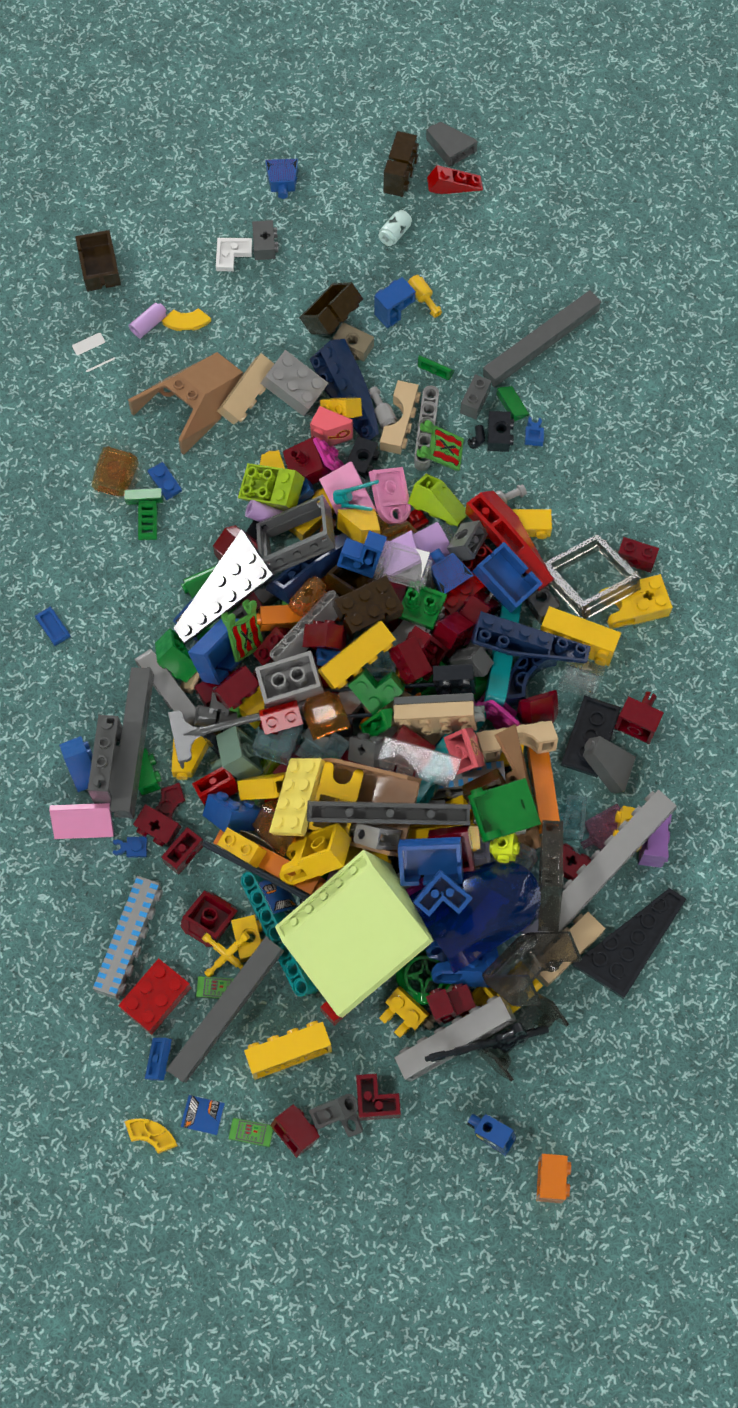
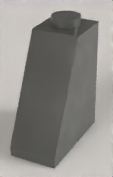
[426,122,478,167]
[583,736,636,794]

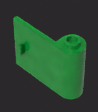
[468,778,541,843]

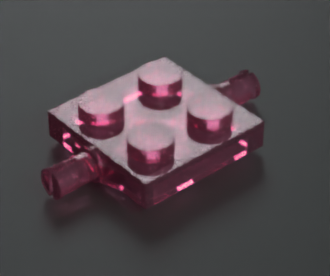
[580,804,621,851]

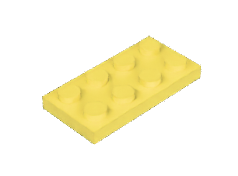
[269,758,325,836]

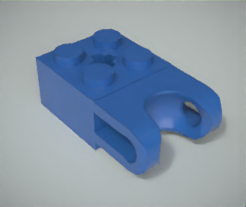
[425,938,503,987]

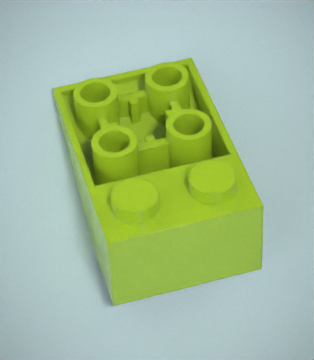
[238,463,305,511]
[408,473,467,526]

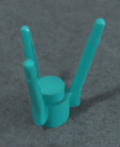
[333,480,379,511]

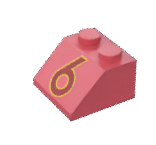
[310,406,353,446]
[443,728,485,775]

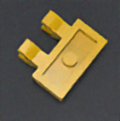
[379,986,430,1038]

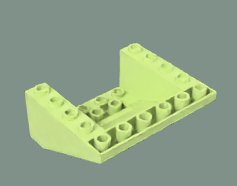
[275,850,434,1018]

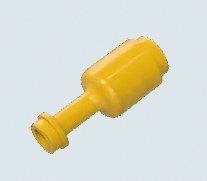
[408,275,442,318]

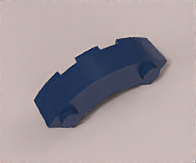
[505,657,558,706]

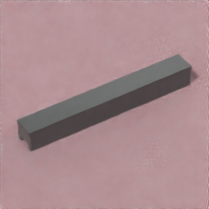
[483,290,602,388]
[110,667,154,819]
[307,801,471,825]
[166,936,284,1083]

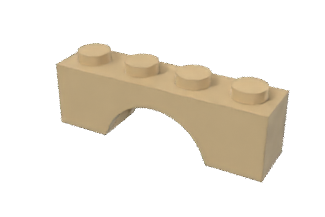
[380,380,421,455]
[476,721,558,763]

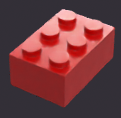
[118,958,191,1035]

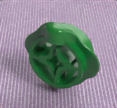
[396,949,451,1005]

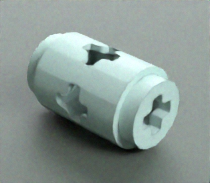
[379,210,412,246]

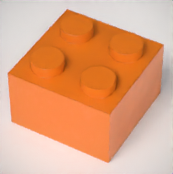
[536,1153,571,1203]

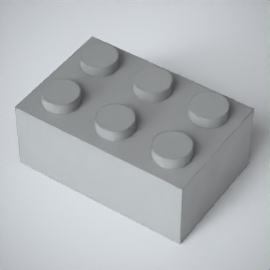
[260,350,328,416]
[255,651,325,708]

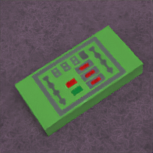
[196,976,234,999]
[229,1118,273,1147]

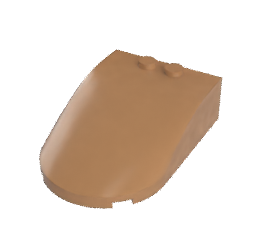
[307,758,421,857]

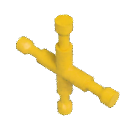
[202,932,250,977]

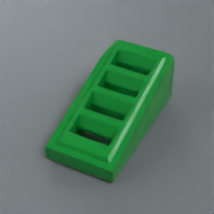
[138,501,158,540]

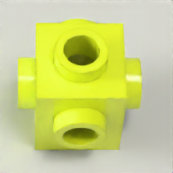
[489,833,520,863]

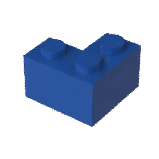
[374,277,416,329]
[337,531,387,578]
[59,736,93,792]
[203,792,262,832]
[413,869,473,917]

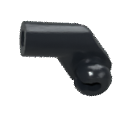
[468,425,485,449]

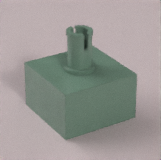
[210,725,263,780]

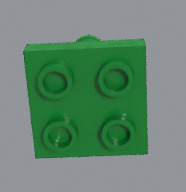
[399,582,447,630]

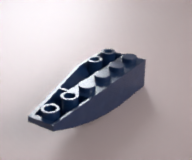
[309,339,379,440]
[265,533,352,605]
[471,611,591,663]

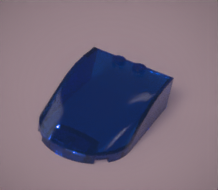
[409,861,541,974]

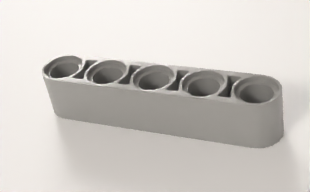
[414,385,439,471]
[270,591,339,662]
[134,649,196,726]

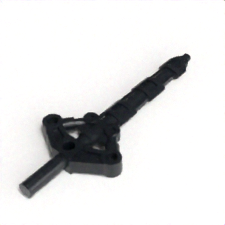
[425,1022,549,1062]

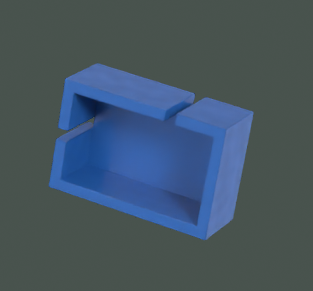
[472,542,543,613]
[188,619,242,685]
[398,837,464,886]

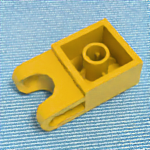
[598,574,673,629]
[308,761,364,835]
[279,823,352,885]

